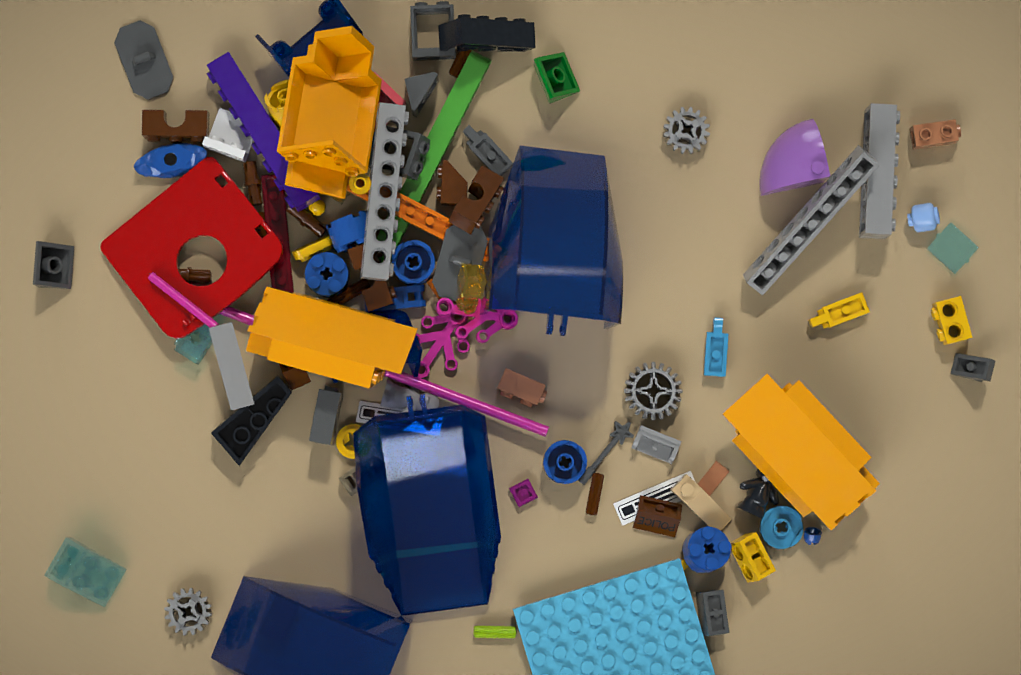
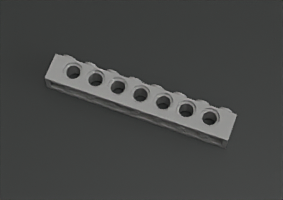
[360,102,409,281]
[743,145,879,296]

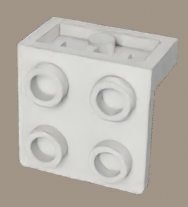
[202,108,253,163]

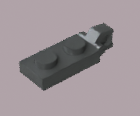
[463,125,514,176]

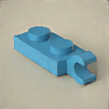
[703,317,729,377]

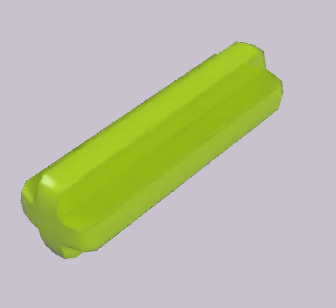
[474,626,516,638]

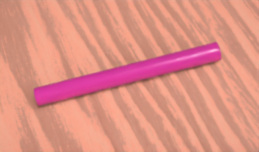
[148,272,219,328]

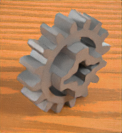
[663,107,710,154]
[164,588,212,636]

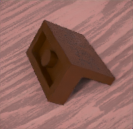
[633,495,682,537]

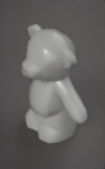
[380,380,439,422]

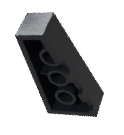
[438,14,536,52]
[211,375,292,466]

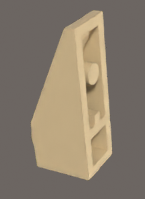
[670,474,732,530]

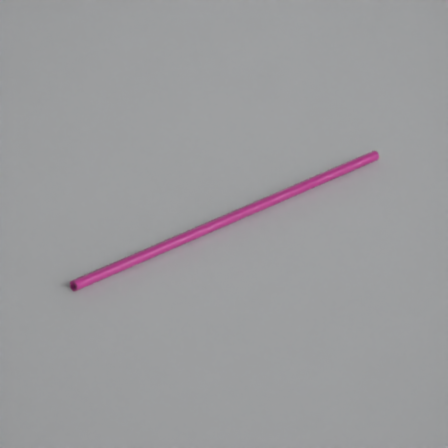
[220,306,549,437]

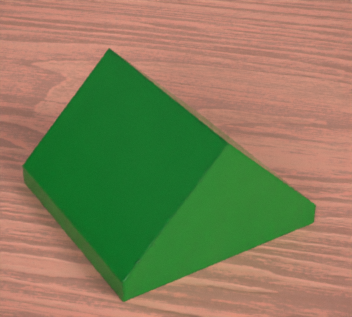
[533,52,580,104]

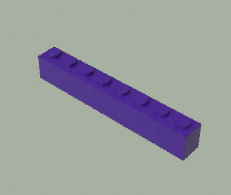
[206,52,320,212]

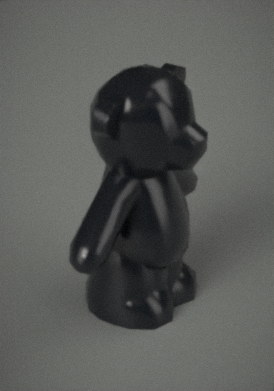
[737,469,779,519]

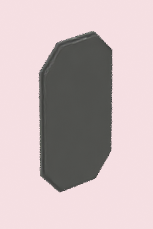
[114,20,173,100]
[432,225,488,302]

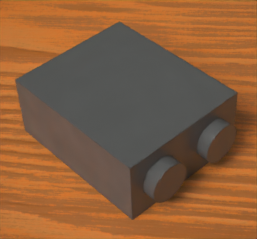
[309,386,343,446]

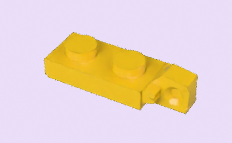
[808,292,870,329]

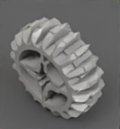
[624,362,683,420]

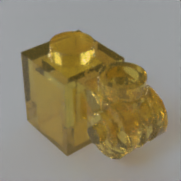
[456,264,487,314]

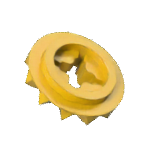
[336,424,371,459]

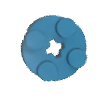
[759,506,803,549]

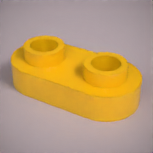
[292,235,333,262]

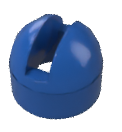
[804,527,822,545]

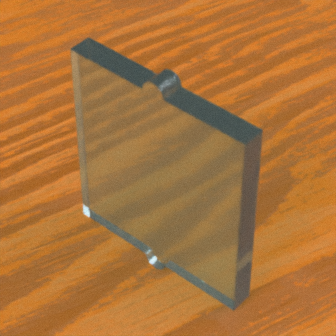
[927,222,979,274]

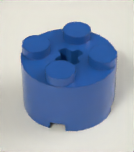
[326,210,367,253]
[392,240,436,285]
[305,252,350,298]
[543,440,587,484]
[682,526,732,573]

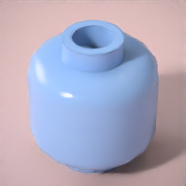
[907,203,940,233]

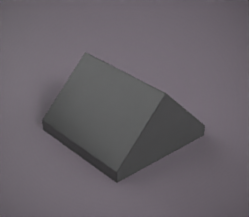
[404,72,439,118]
[33,241,74,289]

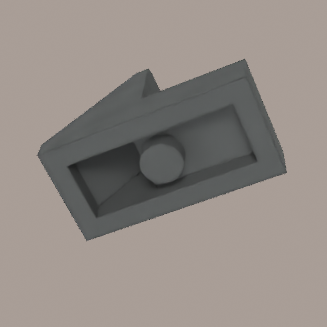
[950,353,995,382]

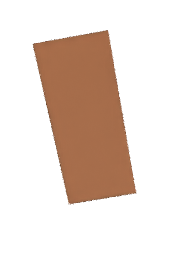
[698,461,730,496]

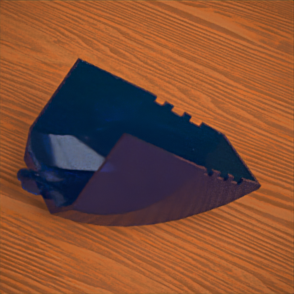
[480,146,623,336]
[353,394,501,616]
[211,576,413,675]

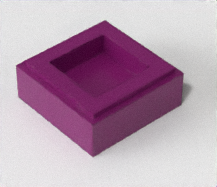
[509,479,538,507]

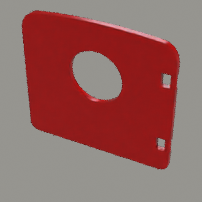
[100,157,283,339]

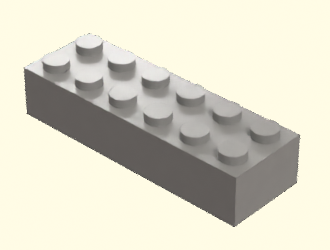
[859,103,900,239]

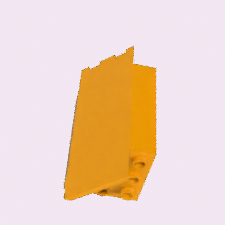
[277,26,382,199]
[246,286,418,388]
[723,374,880,530]

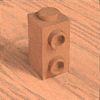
[910,119,961,150]
[497,368,548,408]

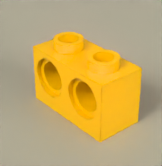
[931,296,973,345]
[730,532,776,582]

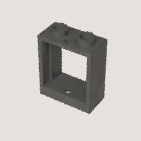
[410,1,456,61]
[368,126,431,181]

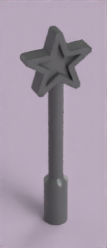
[578,421,634,485]

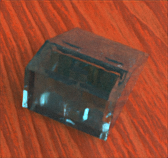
[44,537,127,607]

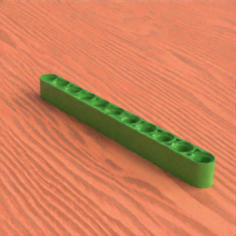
[376,50,492,263]

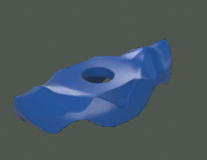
[134,143,207,178]

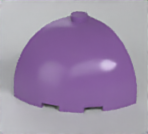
[759,119,830,196]

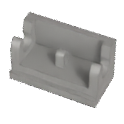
[631,425,682,464]

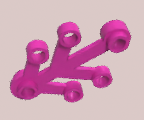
[435,288,518,344]
[412,313,470,379]

